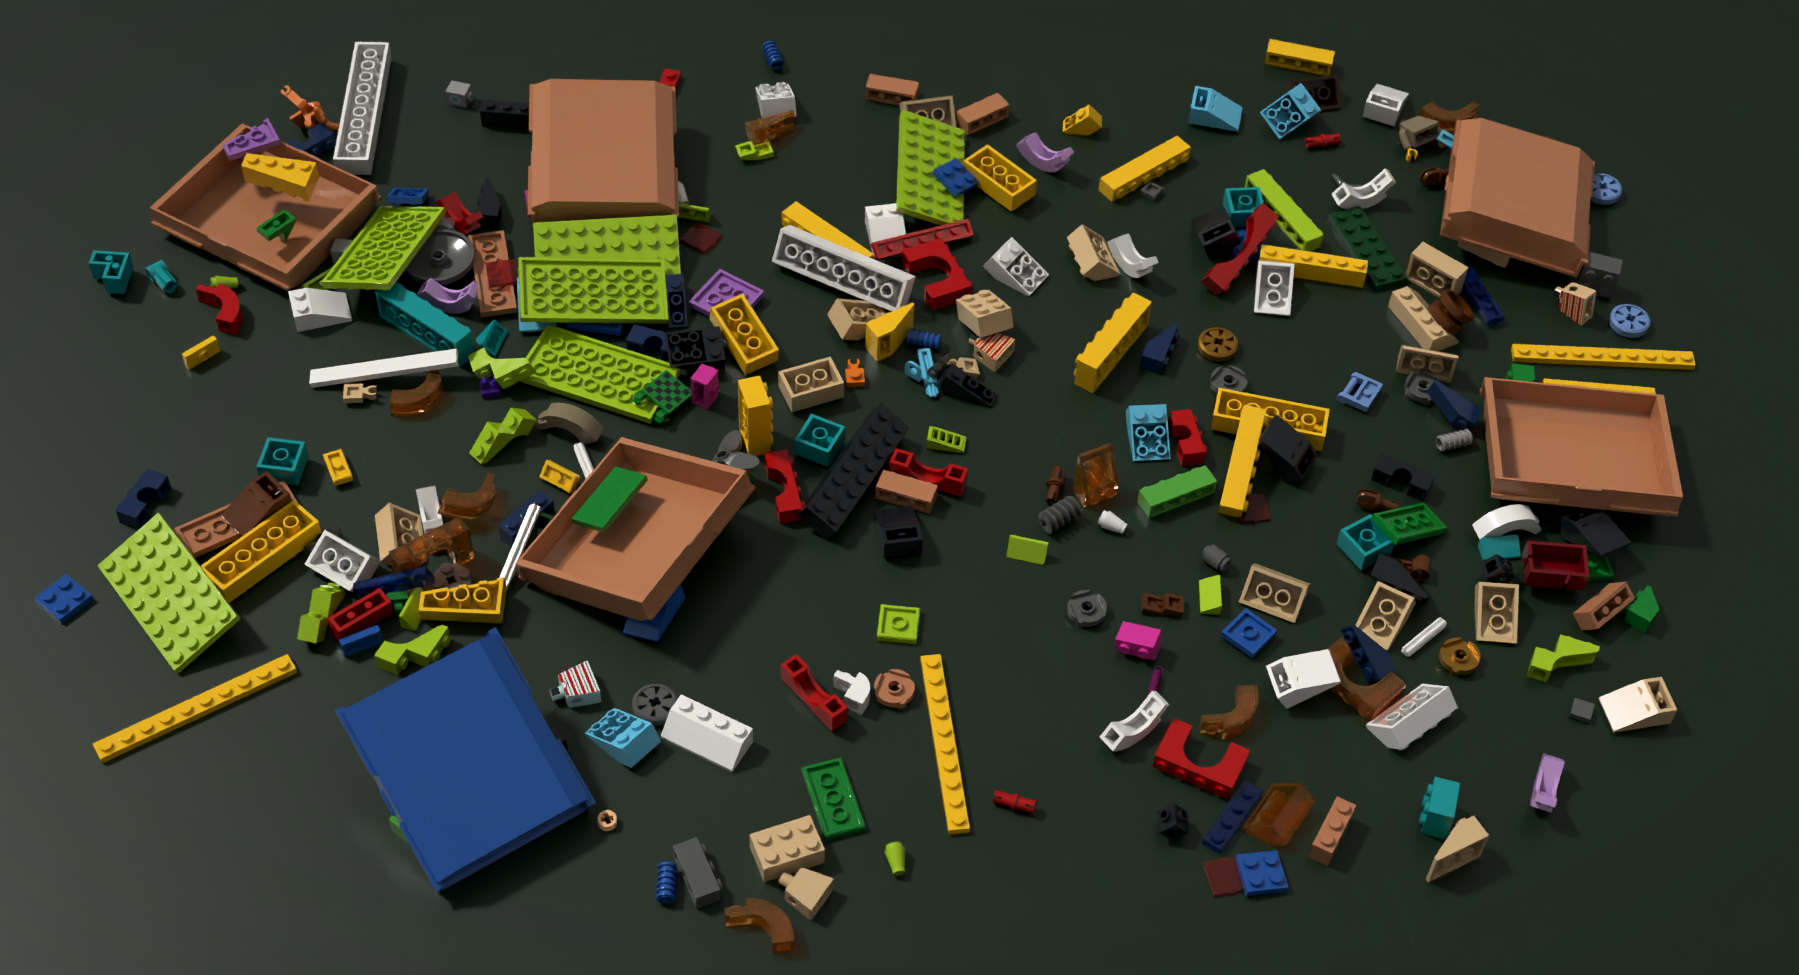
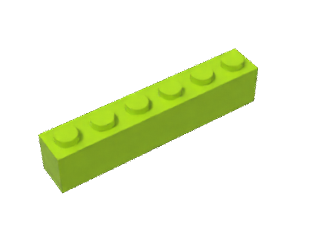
[1245,169,1324,252]

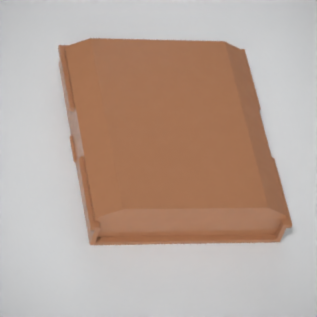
[528,79,679,228]
[1440,118,1595,277]
[150,123,382,291]
[1480,377,1683,517]
[515,437,755,621]

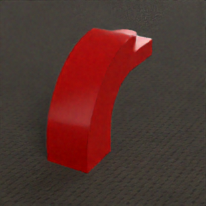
[436,192,483,235]
[196,284,243,335]

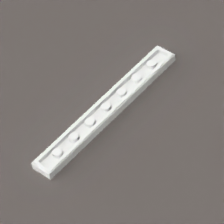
[309,349,458,388]

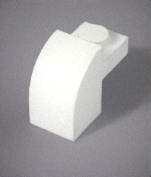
[833,670,870,715]

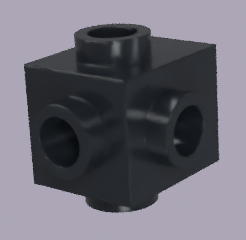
[1481,554,1515,584]
[1157,803,1189,841]

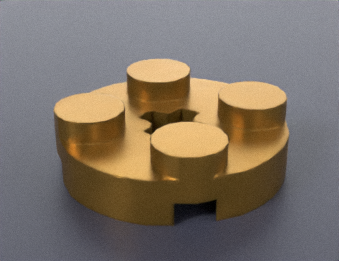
[1439,638,1481,676]

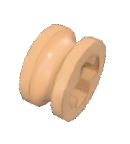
[598,810,617,831]

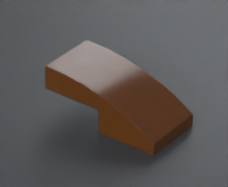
[1141,592,1184,616]

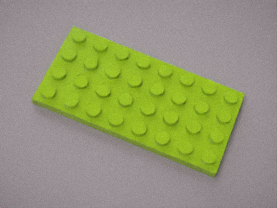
[896,109,965,225]
[322,206,446,291]
[533,215,681,277]
[518,257,669,324]
[520,324,682,424]
[97,513,241,673]

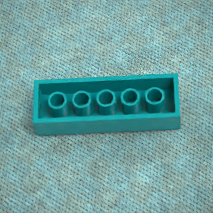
[375,283,475,368]

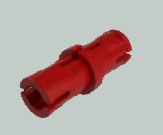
[1305,133,1341,148]
[993,790,1037,814]

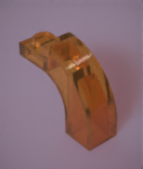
[1419,101,1479,133]
[389,370,443,416]
[438,472,497,519]
[1199,685,1259,739]
[725,898,794,953]

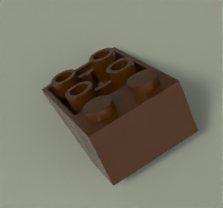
[221,471,292,537]

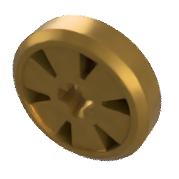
[1198,327,1238,362]

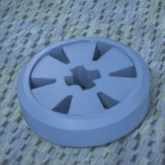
[1591,173,1622,205]
[1609,304,1651,338]

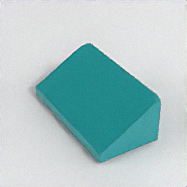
[1478,535,1521,561]

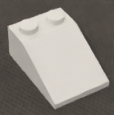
[865,203,906,259]
[1254,261,1294,316]
[288,288,352,332]

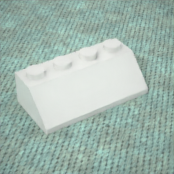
[1366,684,1458,750]
[660,694,753,773]

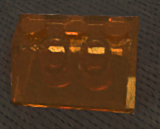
[1242,783,1315,846]

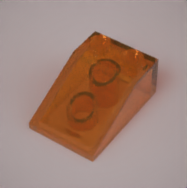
[1073,442,1119,507]

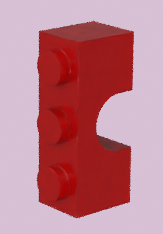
[1168,409,1207,466]

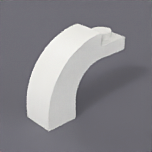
[1331,169,1396,209]
[1107,234,1158,278]
[416,486,445,537]
[1472,504,1542,539]
[1100,691,1169,751]

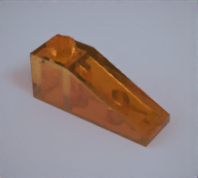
[745,110,796,145]

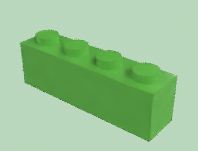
[1137,465,1217,518]

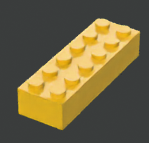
[1074,293,1152,393]
[1210,388,1330,451]
[201,500,322,603]

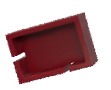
[1522,541,1590,591]

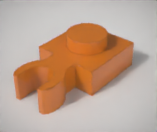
[845,359,865,388]

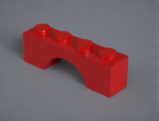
[889,448,968,497]
[764,449,804,524]
[781,654,848,731]

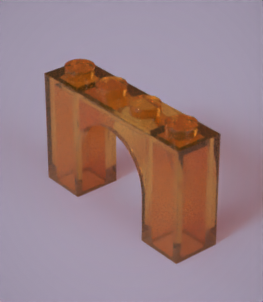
[389,516,474,592]
[1327,636,1406,721]

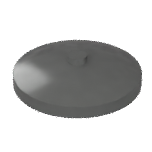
[405,229,475,285]

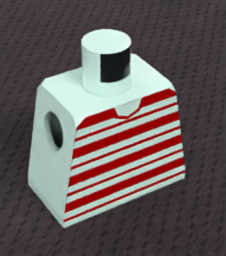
[549,660,601,708]

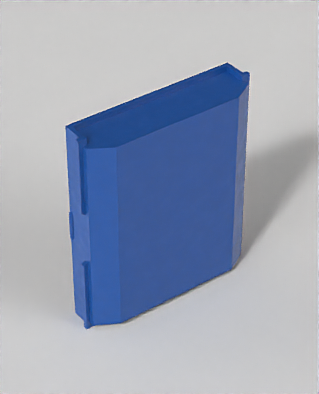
[335,627,596,893]

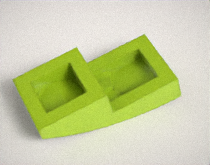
[735,140,774,160]

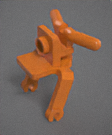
[281,85,340,131]

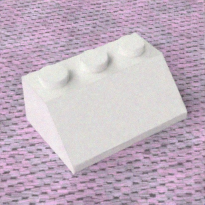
[305,530,380,592]

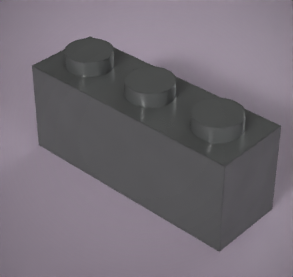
[673,837,723,909]

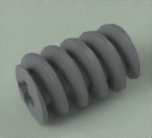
[1039,496,1082,534]

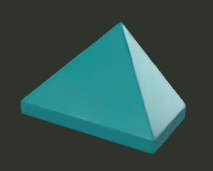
[475,320,508,358]

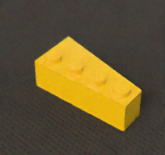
[241,153,319,202]
[419,577,507,623]

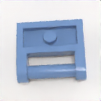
[1337,372,1383,412]

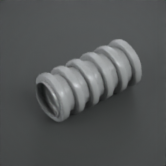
[1436,429,1473,452]

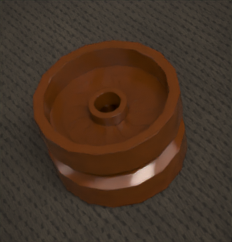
[1428,289,1475,335]

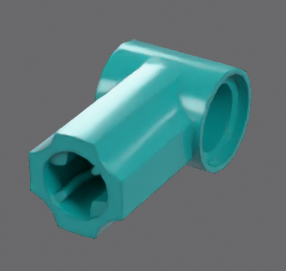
[145,260,178,294]

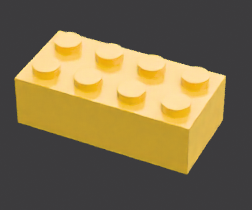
[963,144,1037,212]
[710,294,779,375]
[738,376,774,456]

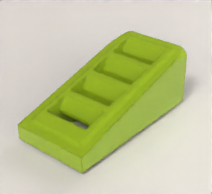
[927,426,966,453]

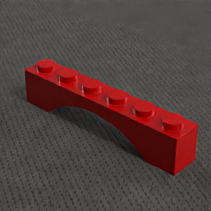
[1201,203,1279,296]

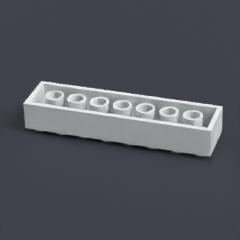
[772,225,916,311]

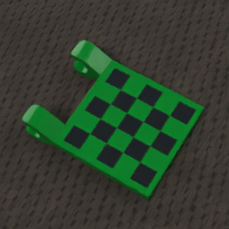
[632,370,691,424]

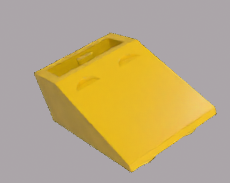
[865,302,914,362]

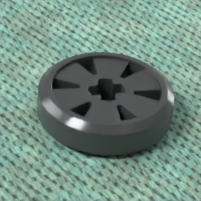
[632,684,677,726]

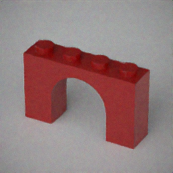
[902,238,973,310]
[1152,718,1250,799]

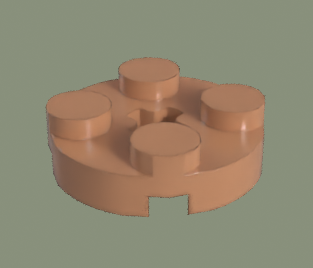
[874,669,915,709]

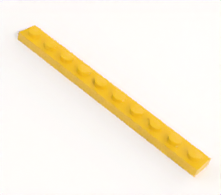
[1511,344,1696,370]
[93,654,297,763]
[920,654,970,835]

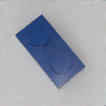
[339,625,383,657]

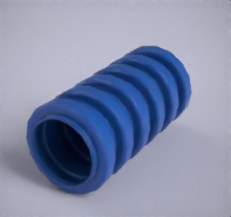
[762,41,784,70]
[906,328,941,350]
[656,861,677,904]

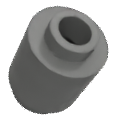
[1202,544,1232,572]

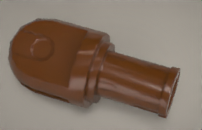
[1420,167,1449,186]
[1045,465,1066,505]
[1356,489,1398,511]

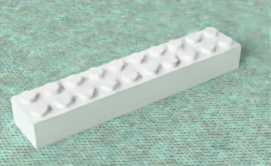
[333,42,392,175]

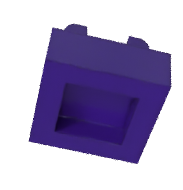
[480,376,501,399]

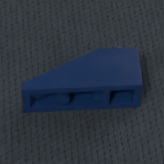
[1426,380,1483,431]

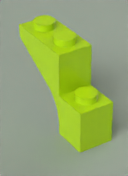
[468,348,536,389]
[469,408,537,464]
[297,583,346,643]
[374,625,451,675]
[1527,634,1600,683]

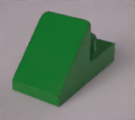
[257,209,297,241]

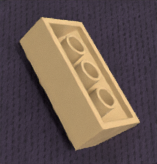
[1388,286,1459,351]

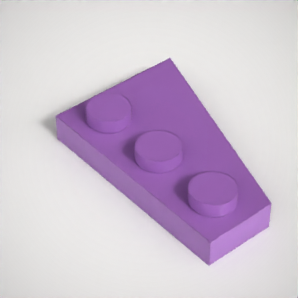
[223,118,281,161]

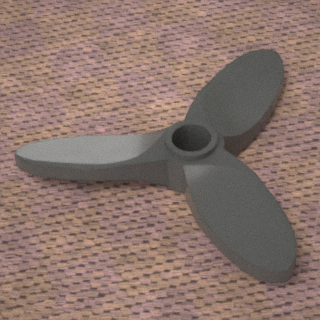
[711,430,761,473]

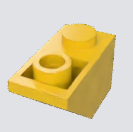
[1063,105,1102,136]

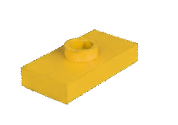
[182,335,220,370]
[323,449,353,486]
[539,460,580,494]

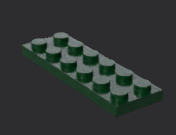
[1328,206,1408,291]

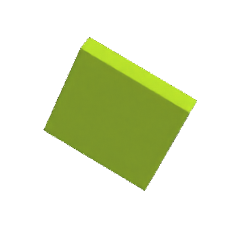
[877,604,920,644]

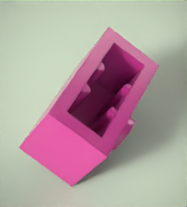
[690,364,720,410]
[1115,621,1163,660]

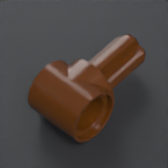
[1400,555,1431,581]

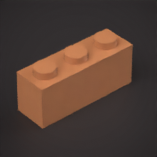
[865,74,919,105]
[956,93,1010,135]
[875,470,938,514]
[1573,582,1635,630]
[1308,796,1356,866]

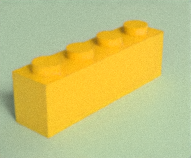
[1265,39,1335,76]

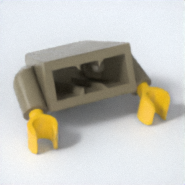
[1399,116,1445,162]

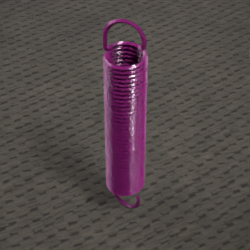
[1147,666,1163,696]

